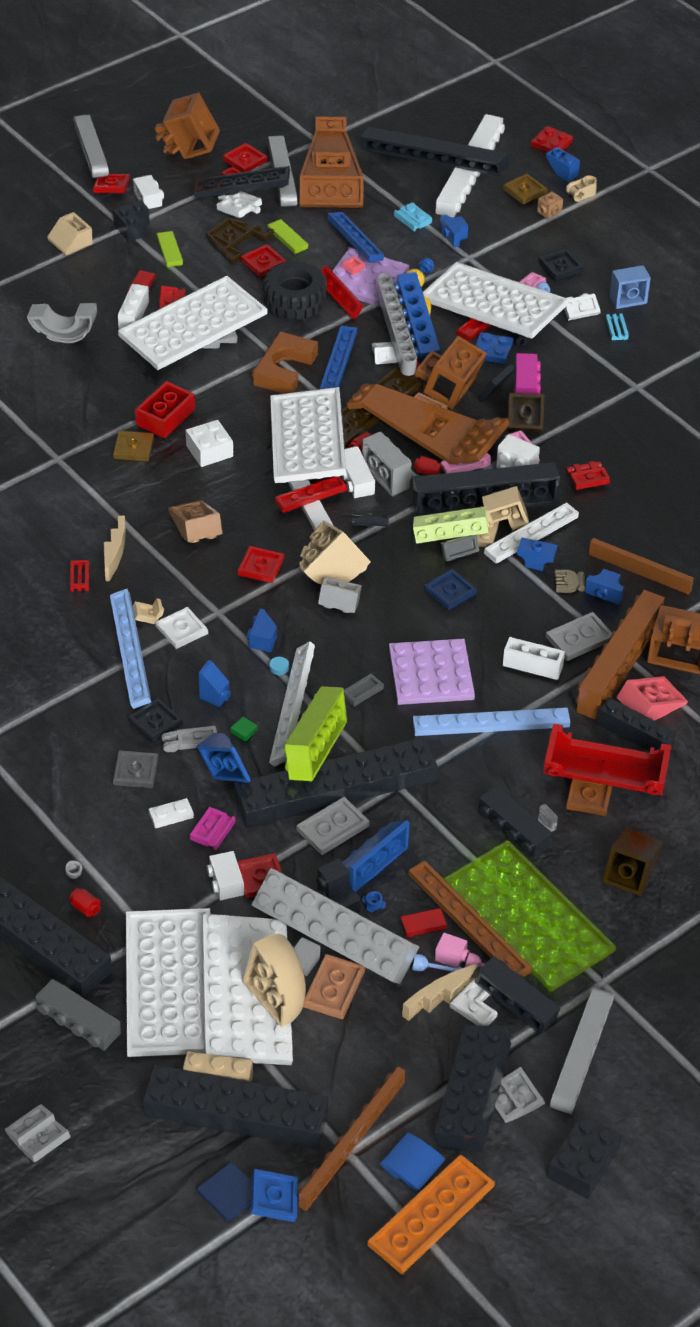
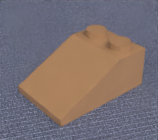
[168,500,222,543]

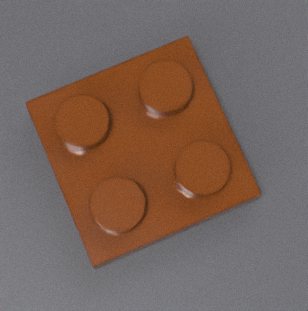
[566,779,612,817]

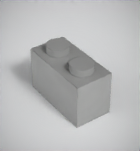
[318,577,362,613]

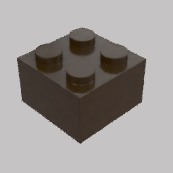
[508,393,545,433]

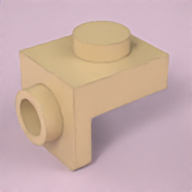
[132,598,164,624]

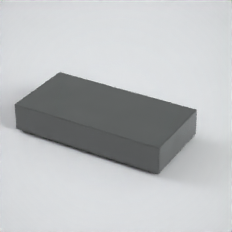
[441,535,479,561]
[344,674,384,707]

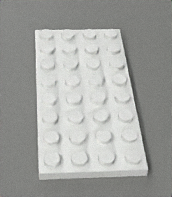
[423,262,568,338]
[118,276,267,370]
[270,387,346,483]
[126,908,210,1057]
[202,914,293,1065]

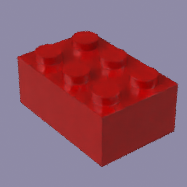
[135,381,195,438]

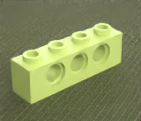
[413,506,489,543]

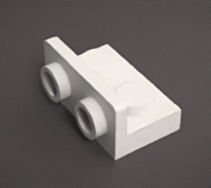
[564,294,601,321]
[372,342,398,364]

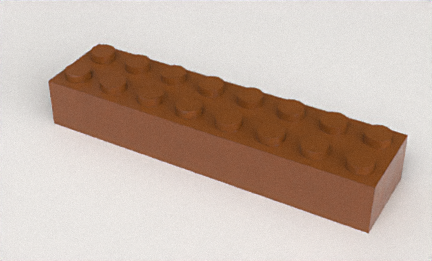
[575,590,665,721]

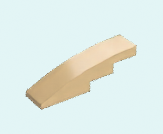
[104,516,126,581]
[402,964,478,1021]

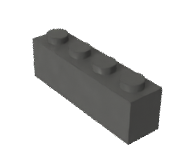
[36,979,121,1051]

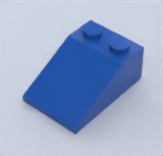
[197,733,251,783]

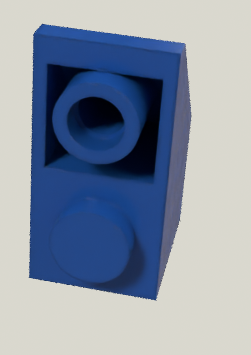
[546,147,580,182]
[247,609,277,652]

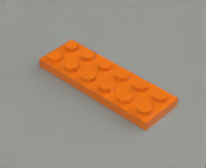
[368,1154,495,1274]

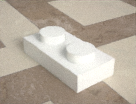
[149,798,194,828]

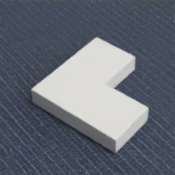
[450,977,498,1026]

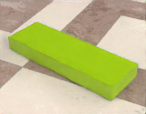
[268,219,308,254]
[157,231,183,267]

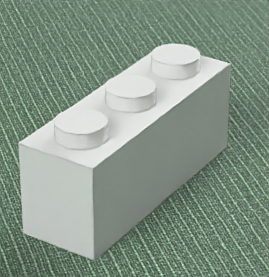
[118,284,149,330]
[341,446,375,498]
[503,637,565,680]

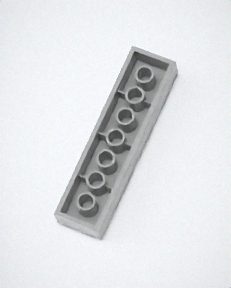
[252,868,420,984]

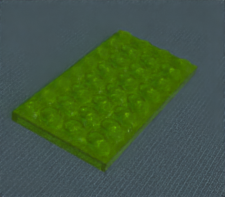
[444,840,616,992]

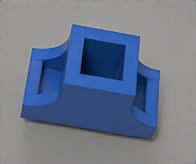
[440,215,468,247]
[517,537,557,571]
[585,569,624,604]

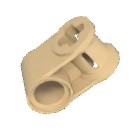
[566,176,597,202]

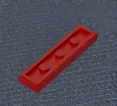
[321,265,364,319]
[275,476,347,513]

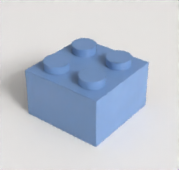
[609,266,651,309]

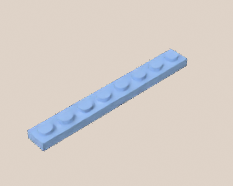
[110,589,151,709]
[413,708,570,736]

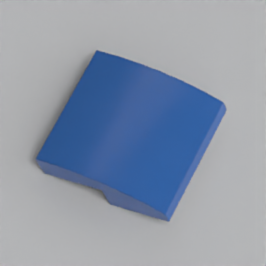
[380,1132,446,1193]

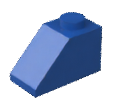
[199,660,231,707]

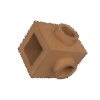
[537,192,563,219]

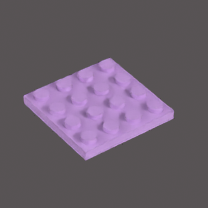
[333,248,409,307]
[389,639,475,705]

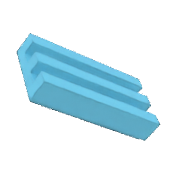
[606,314,629,340]

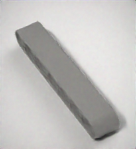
[74,114,109,178]
[268,136,297,207]
[550,987,614,1114]

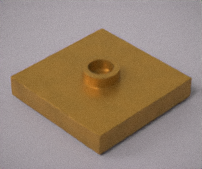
[503,174,547,204]
[113,431,154,462]

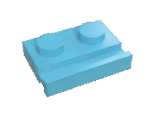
[394,203,432,231]

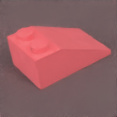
[616,676,688,720]

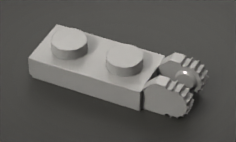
[161,726,217,753]

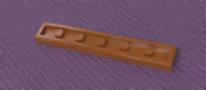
[589,538,694,594]

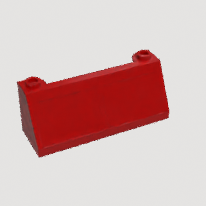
[544,724,671,795]

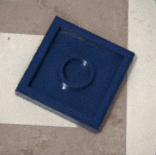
[424,569,477,610]
[197,1162,251,1222]

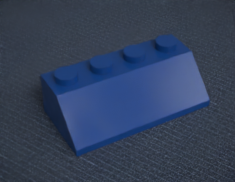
[342,820,410,892]

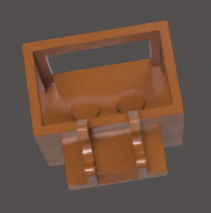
[155,92,220,159]
[415,336,487,410]
[647,605,700,674]

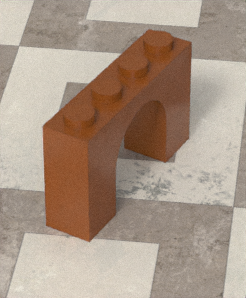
[252,332,318,394]

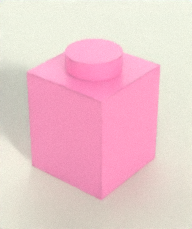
[435,933,469,968]

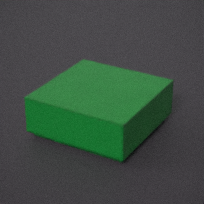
[230,717,258,742]

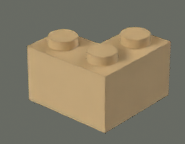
[482,486,529,531]

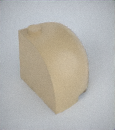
[300,520,370,585]
[242,934,306,1028]

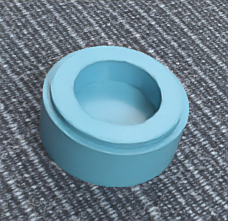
[270,657,289,675]

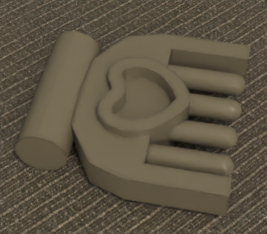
[555,570,585,593]

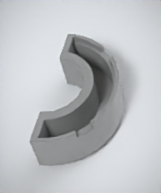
[27,303,97,343]

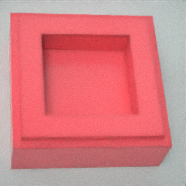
[342,256,365,275]

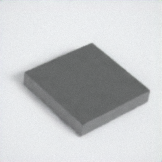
[113,751,158,788]

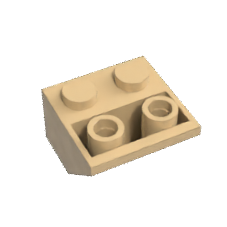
[47,212,93,255]

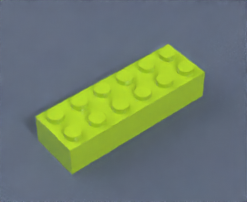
[283,686,347,781]

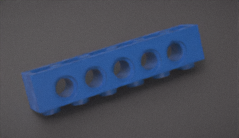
[394,272,440,364]

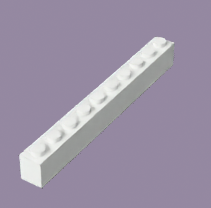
[436,114,505,218]

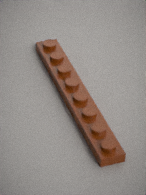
[409,861,532,977]
[298,1067,405,1211]

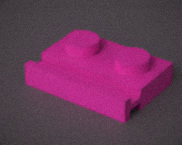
[190,807,236,850]

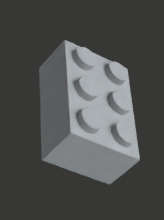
[362,432,412,496]

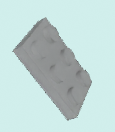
[546,612,612,661]
[296,797,370,855]

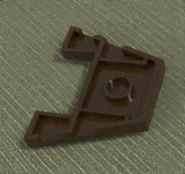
[206,218,274,265]

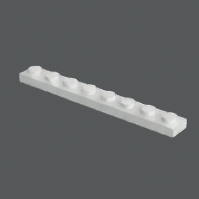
[269,641,315,767]

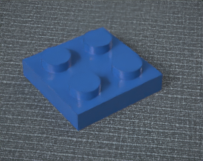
[476,332,513,364]
[250,1169,298,1222]

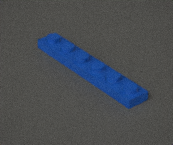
[327,212,384,263]
[319,325,357,390]

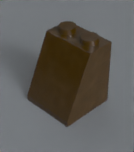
[602,828,664,896]

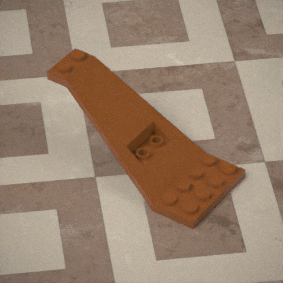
[300,117,363,208]
[347,383,510,464]

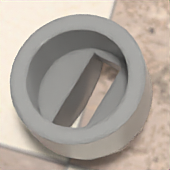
[65,861,82,879]

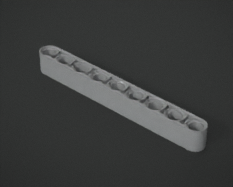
[377,274,417,376]

